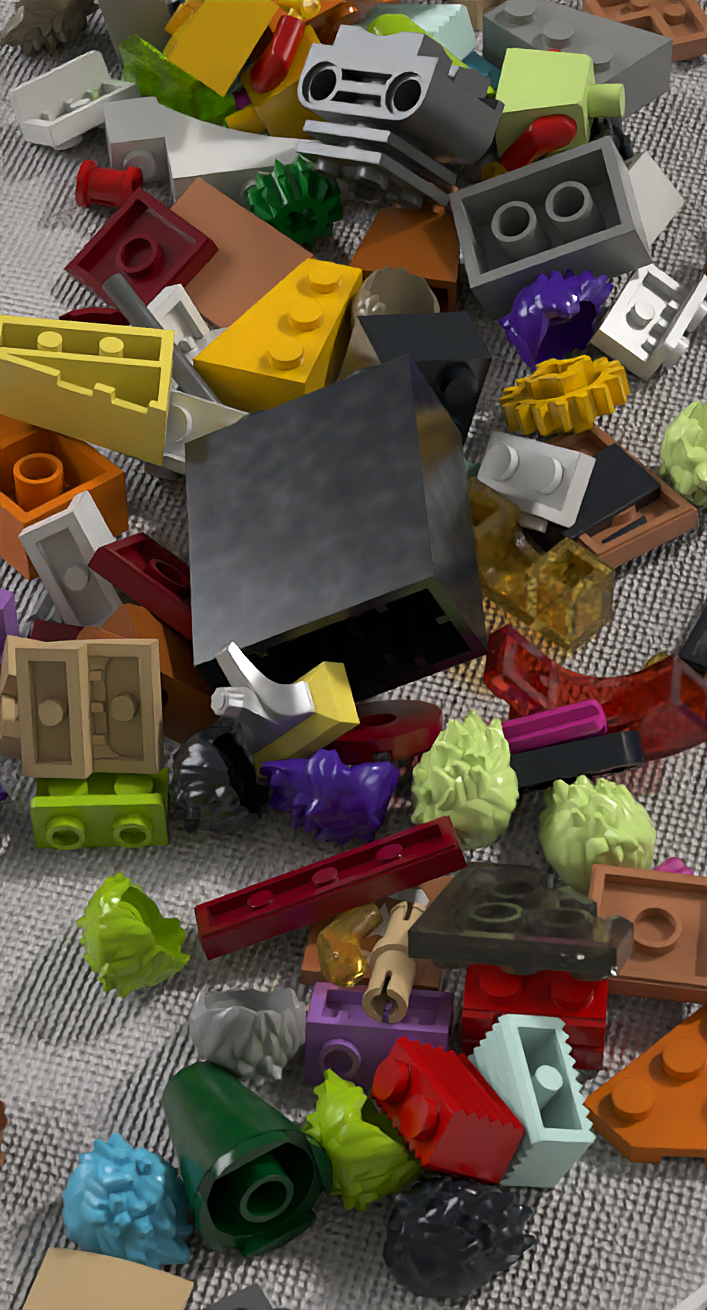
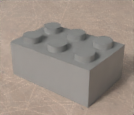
[448,135,653,321]

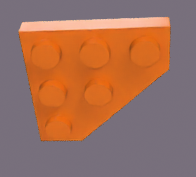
[582,1005,707,1166]

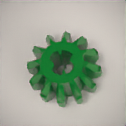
[247,154,343,248]

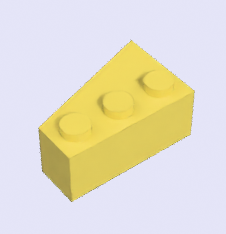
[0,315,175,466]

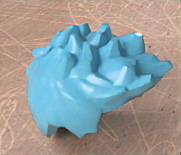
[62,1132,193,1270]

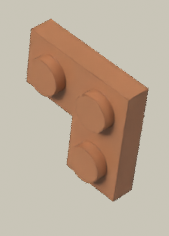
[582,0,707,62]

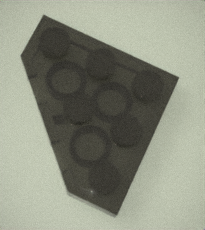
[408,861,634,981]

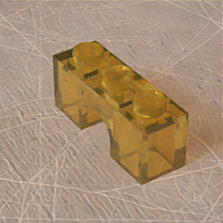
[467,476,615,654]

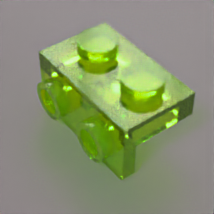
[118,33,237,125]

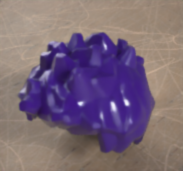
[499,269,614,372]
[259,748,400,846]

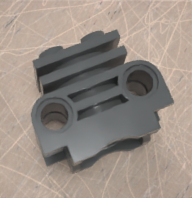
[295,24,505,211]

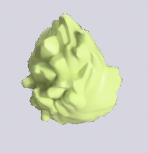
[658,400,707,508]
[411,710,520,851]
[538,775,656,897]

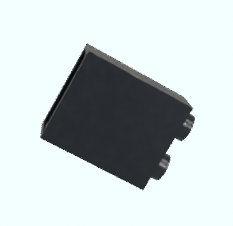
[184,353,489,703]

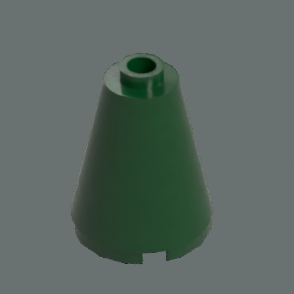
[162,1062,333,1257]

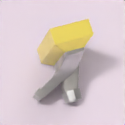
[211,641,360,778]

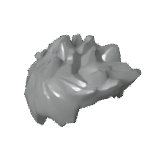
[189,984,306,1089]

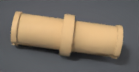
[362,902,433,1024]

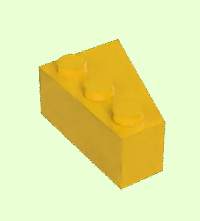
[163,0,279,97]
[193,258,362,413]

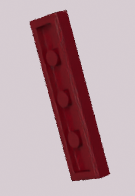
[194,815,468,961]

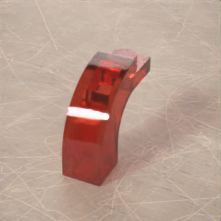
[483,624,707,762]

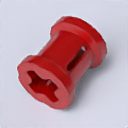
[75,159,144,209]

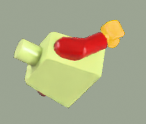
[481,48,625,181]

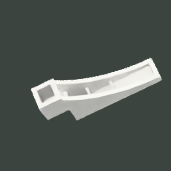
[102,96,355,212]

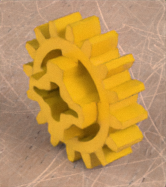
[499,355,631,437]

